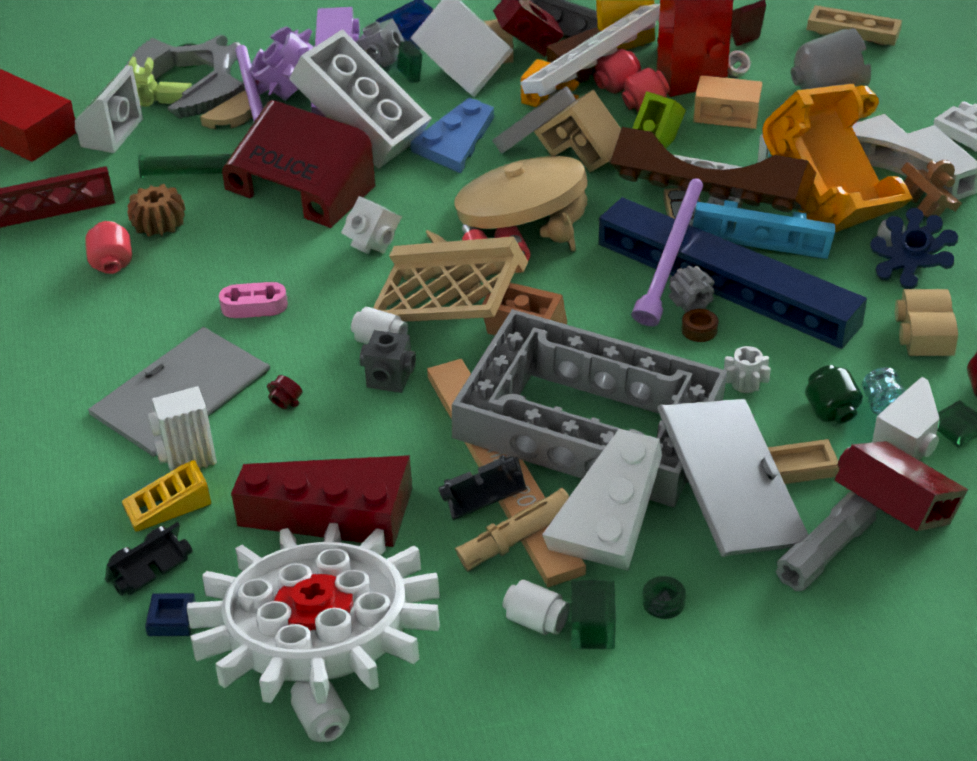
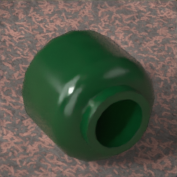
[805,365,863,424]

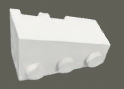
[542,429,662,571]

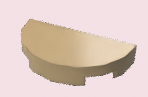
[200,90,252,129]

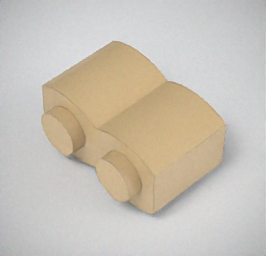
[895,289,958,356]

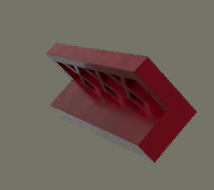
[0,166,115,228]

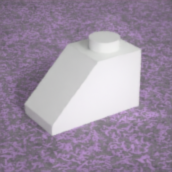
[872,377,940,460]

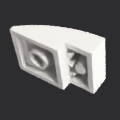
[411,0,514,97]

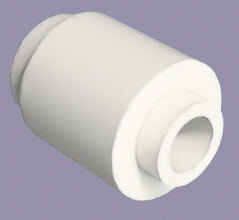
[351,307,408,344]
[503,580,570,635]
[291,680,350,742]

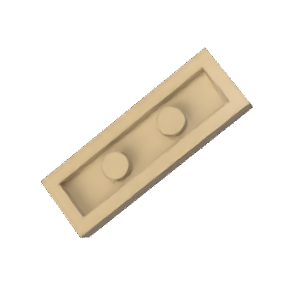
[807,5,902,46]

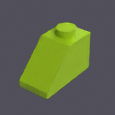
[632,91,686,148]

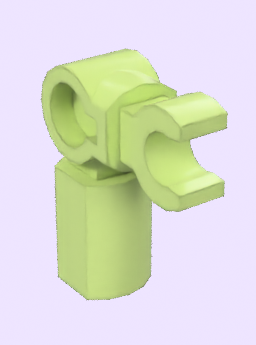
[128,57,192,107]

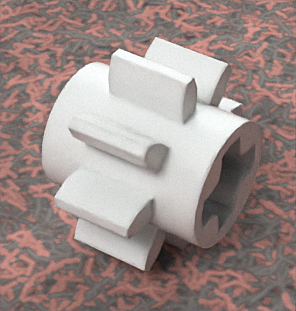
[724,346,771,393]

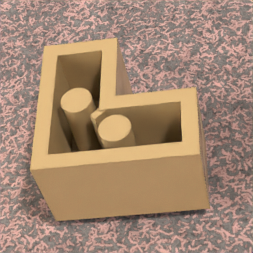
[534,89,621,172]

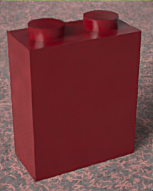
[834,441,968,531]

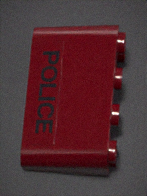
[222,100,376,228]

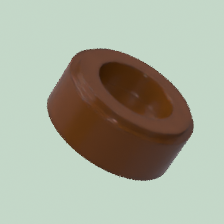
[681,308,718,342]

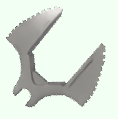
[125,35,244,118]

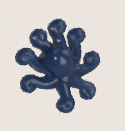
[870,208,958,289]

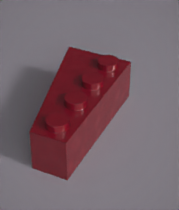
[231,455,413,547]

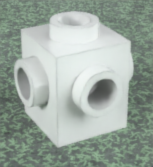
[341,196,402,254]

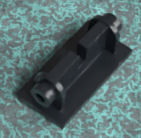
[438,455,527,520]
[105,522,192,596]

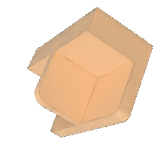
[694,76,762,129]

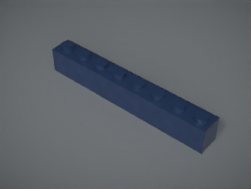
[598,197,867,349]

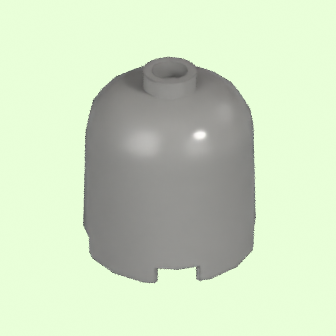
[791,28,871,90]

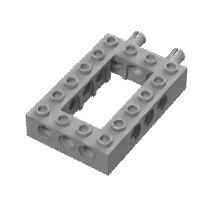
[452,309,754,508]

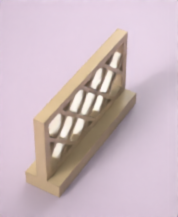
[373,236,528,322]

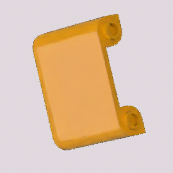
[762,84,913,233]

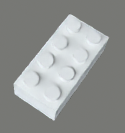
[289,29,432,169]

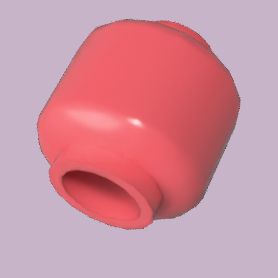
[594,48,641,94]
[621,68,670,112]
[85,221,132,274]

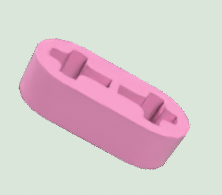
[219,282,288,318]

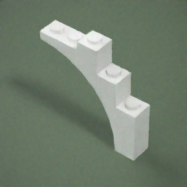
[758,114,977,200]

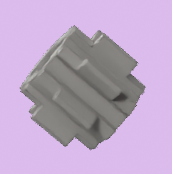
[668,266,715,312]

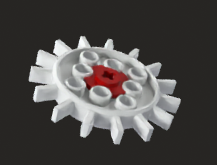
[187,523,440,704]

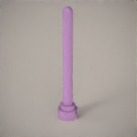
[235,45,263,121]
[631,179,703,326]

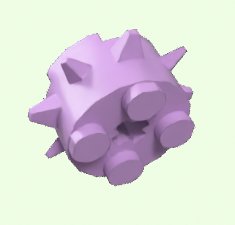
[250,26,314,101]

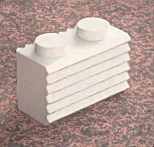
[147,386,217,472]

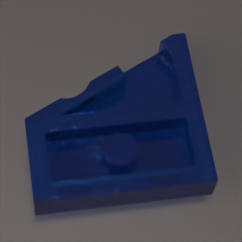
[375,0,434,58]

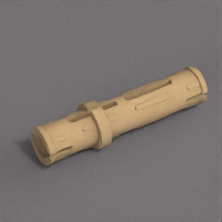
[455,488,570,572]

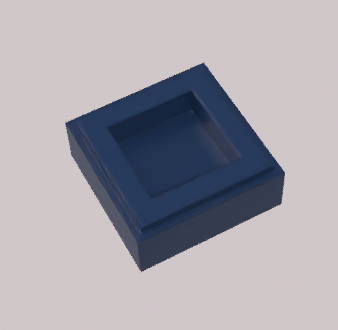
[145,593,196,636]

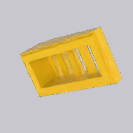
[122,460,211,532]

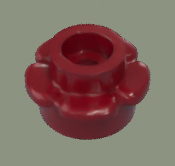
[267,375,303,409]

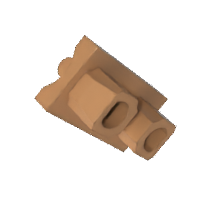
[901,160,962,217]

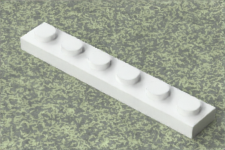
[520,4,660,96]

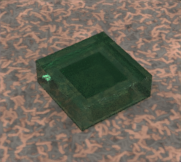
[397,40,423,83]
[937,400,977,447]

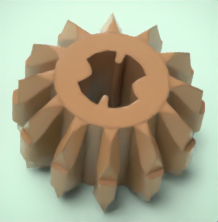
[127,184,185,237]

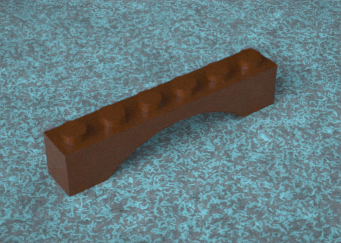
[610,127,816,212]

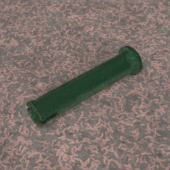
[138,154,232,180]

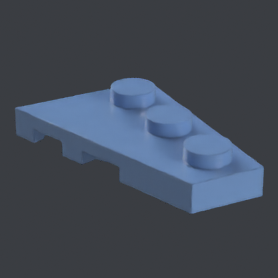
[411,98,494,173]

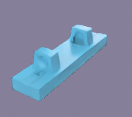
[692,200,835,259]

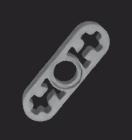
[492,86,576,154]

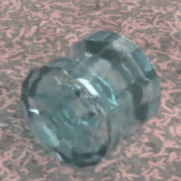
[861,367,905,415]

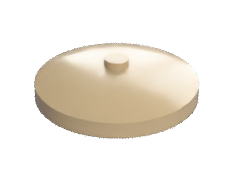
[454,156,588,229]

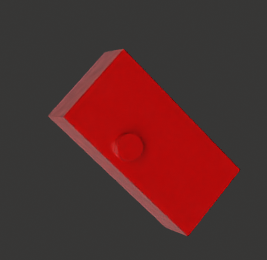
[657,0,734,97]
[0,69,76,162]

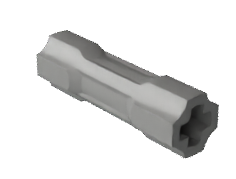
[775,491,878,591]

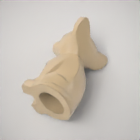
[540,192,587,252]

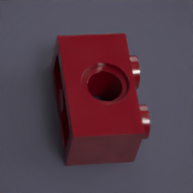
[493,0,564,57]

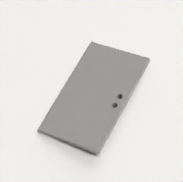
[88,327,270,457]
[657,399,808,557]

